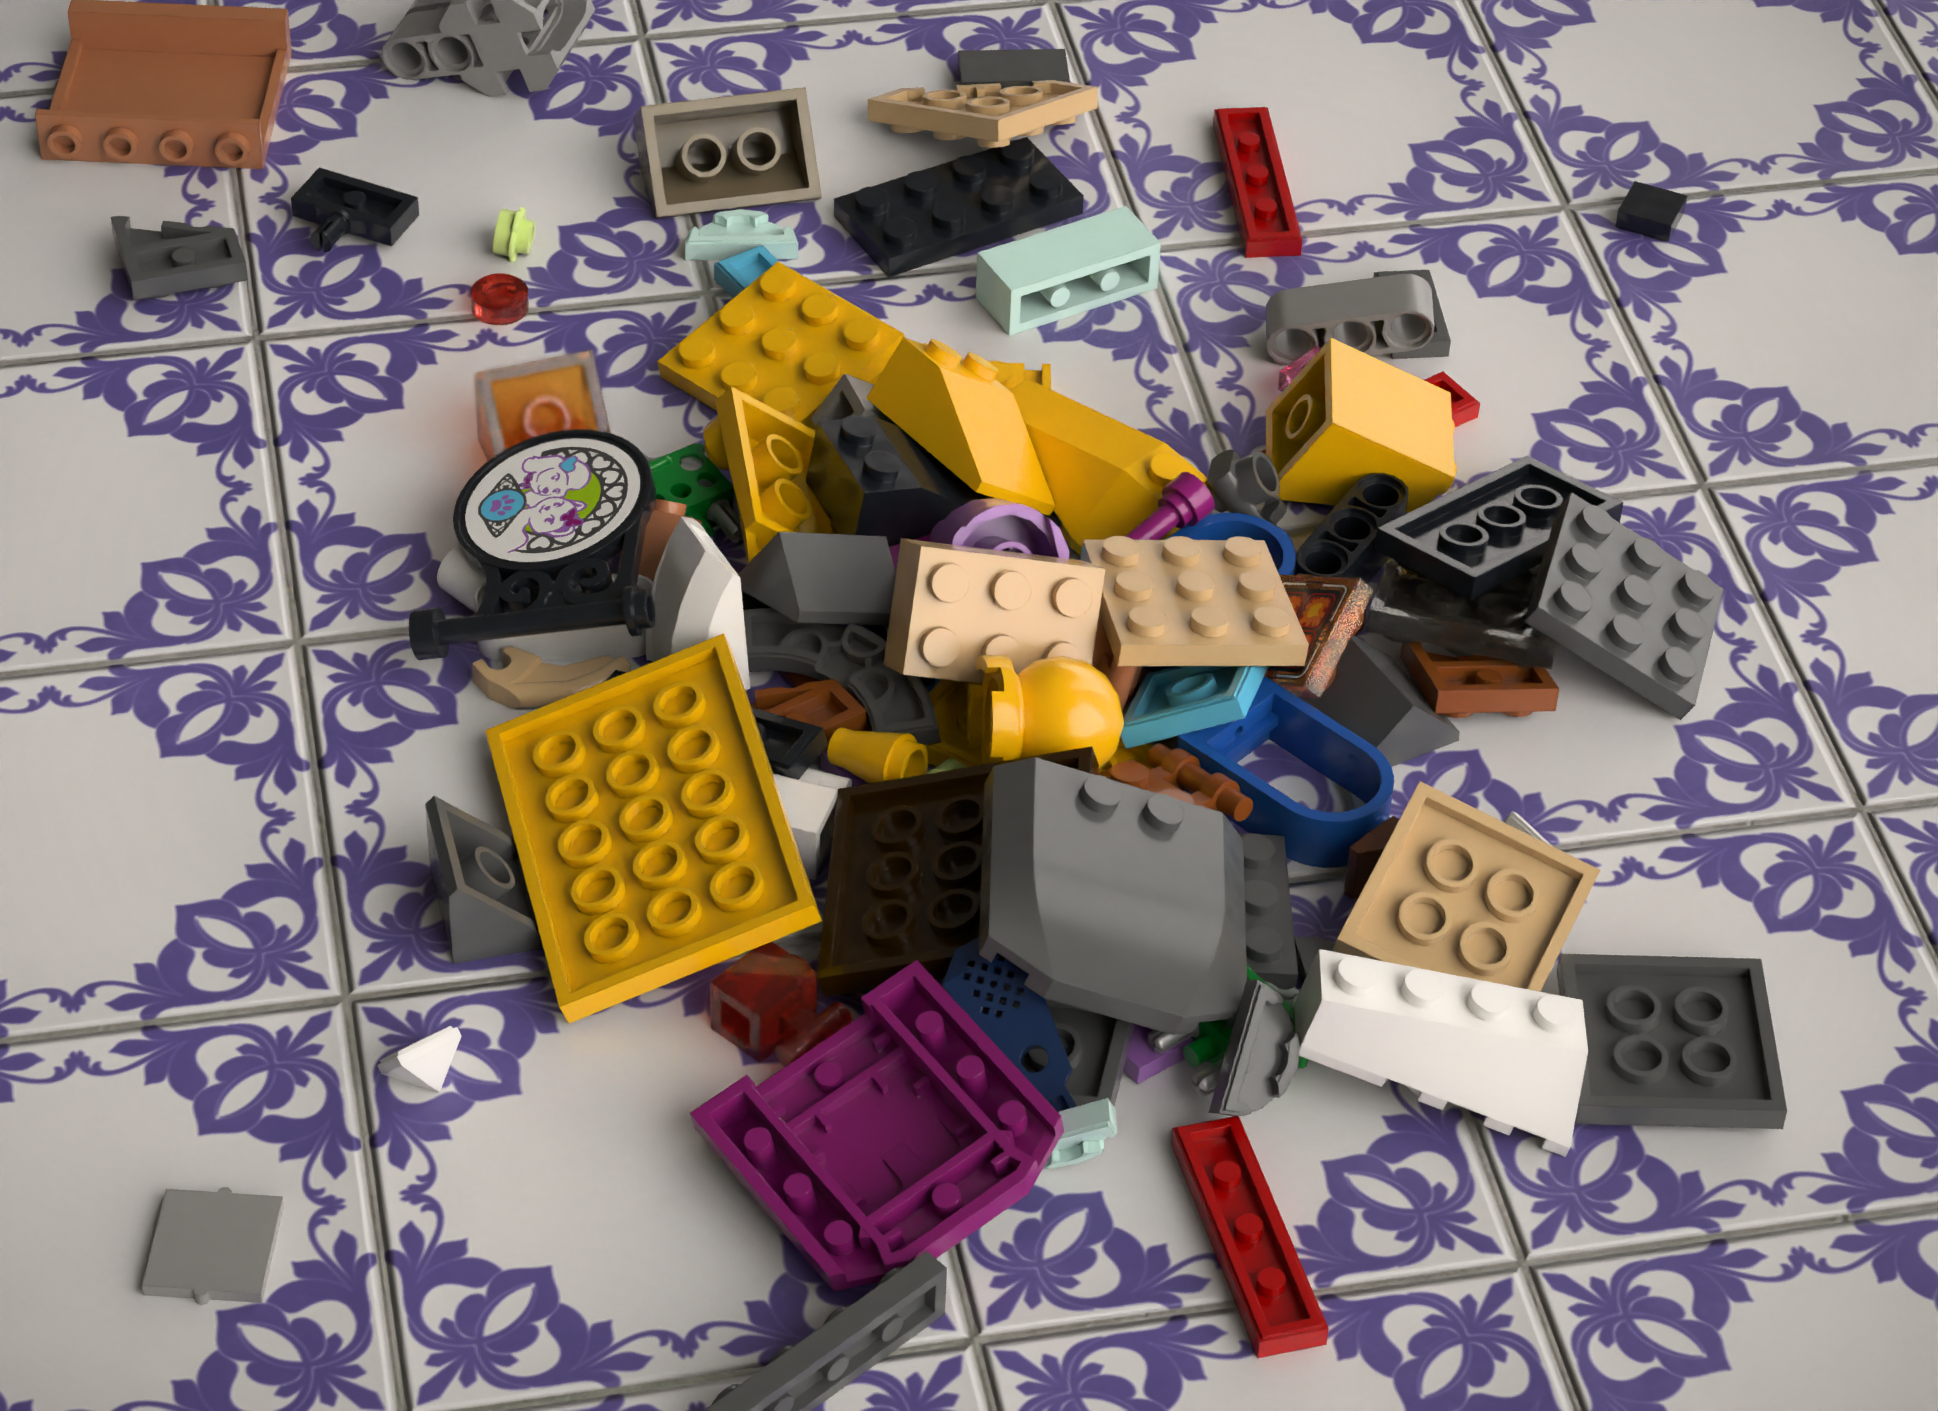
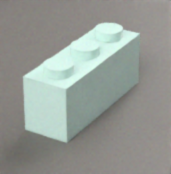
[976,206,1161,336]

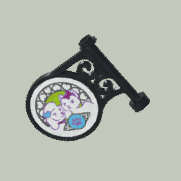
[409,429,657,661]

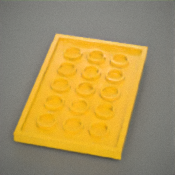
[485,633,822,1023]

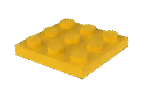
[657,261,905,430]

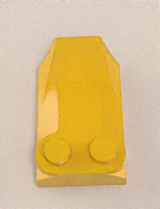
[703,387,839,565]

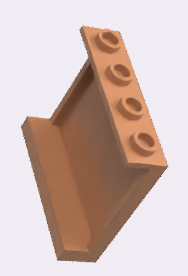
[35,0,292,169]

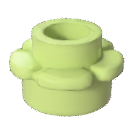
[493,207,535,262]

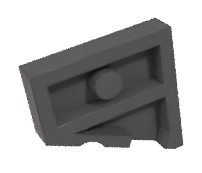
[111,216,248,300]

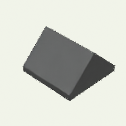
[738,532,896,626]
[1289,629,1460,767]
[425,796,544,964]

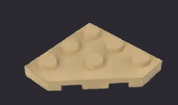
[868,80,1098,148]

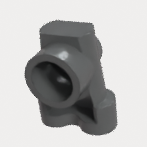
[1207,450,1287,527]

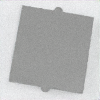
[142,1187,284,1305]

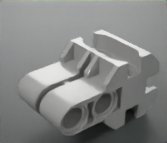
[381,0,595,97]

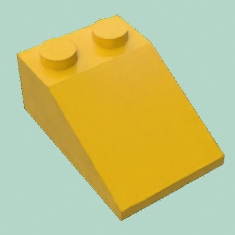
[866,337,1056,516]

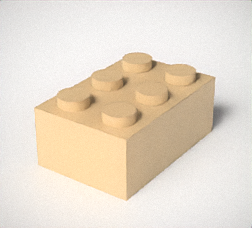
[883,538,1106,684]

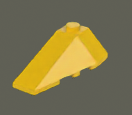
[1009,379,1208,556]

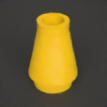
[827,727,929,784]

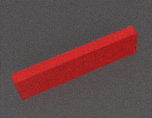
[1213,107,1303,258]
[1171,1116,1329,1358]

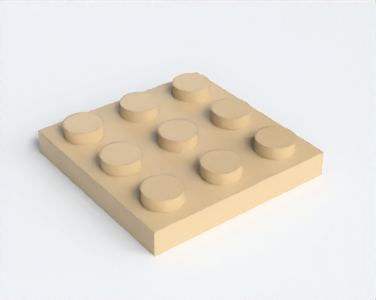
[1080,536,1309,666]
[1333,781,1600,992]

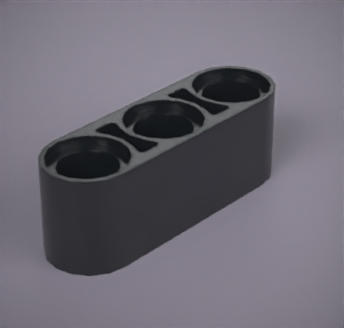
[1294,473,1409,585]

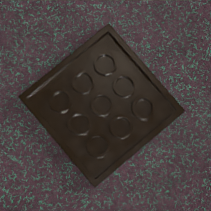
[817,746,1099,997]

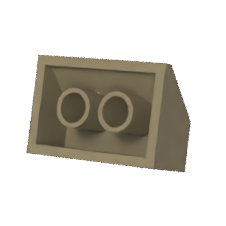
[633,87,822,219]

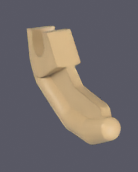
[472,646,631,708]

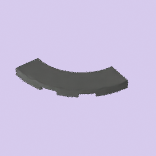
[743,608,941,745]

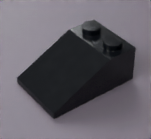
[806,416,993,547]

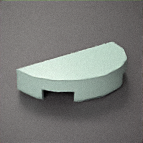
[685,209,798,261]
[1043,1098,1117,1169]

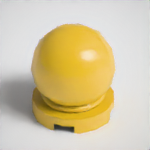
[967,655,1124,770]

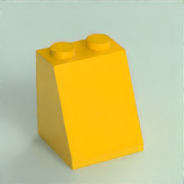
[1265,338,1457,512]

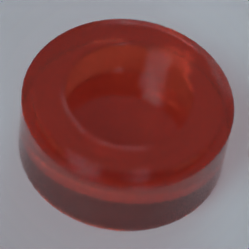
[470,273,529,325]

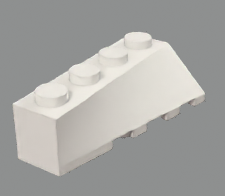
[1294,949,1588,1157]

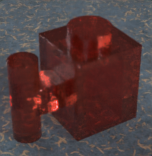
[710,942,852,1067]

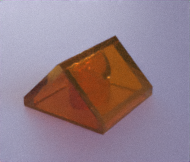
[474,350,611,462]

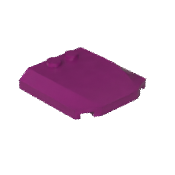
[690,960,1064,1292]

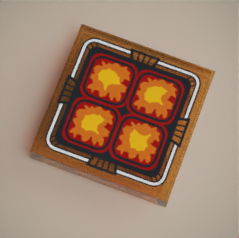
[1264,574,1374,699]

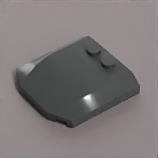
[979,757,1247,1035]

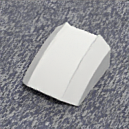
[646,517,751,690]

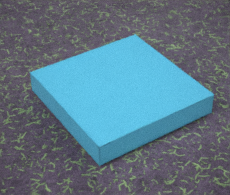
[1121,666,1269,749]

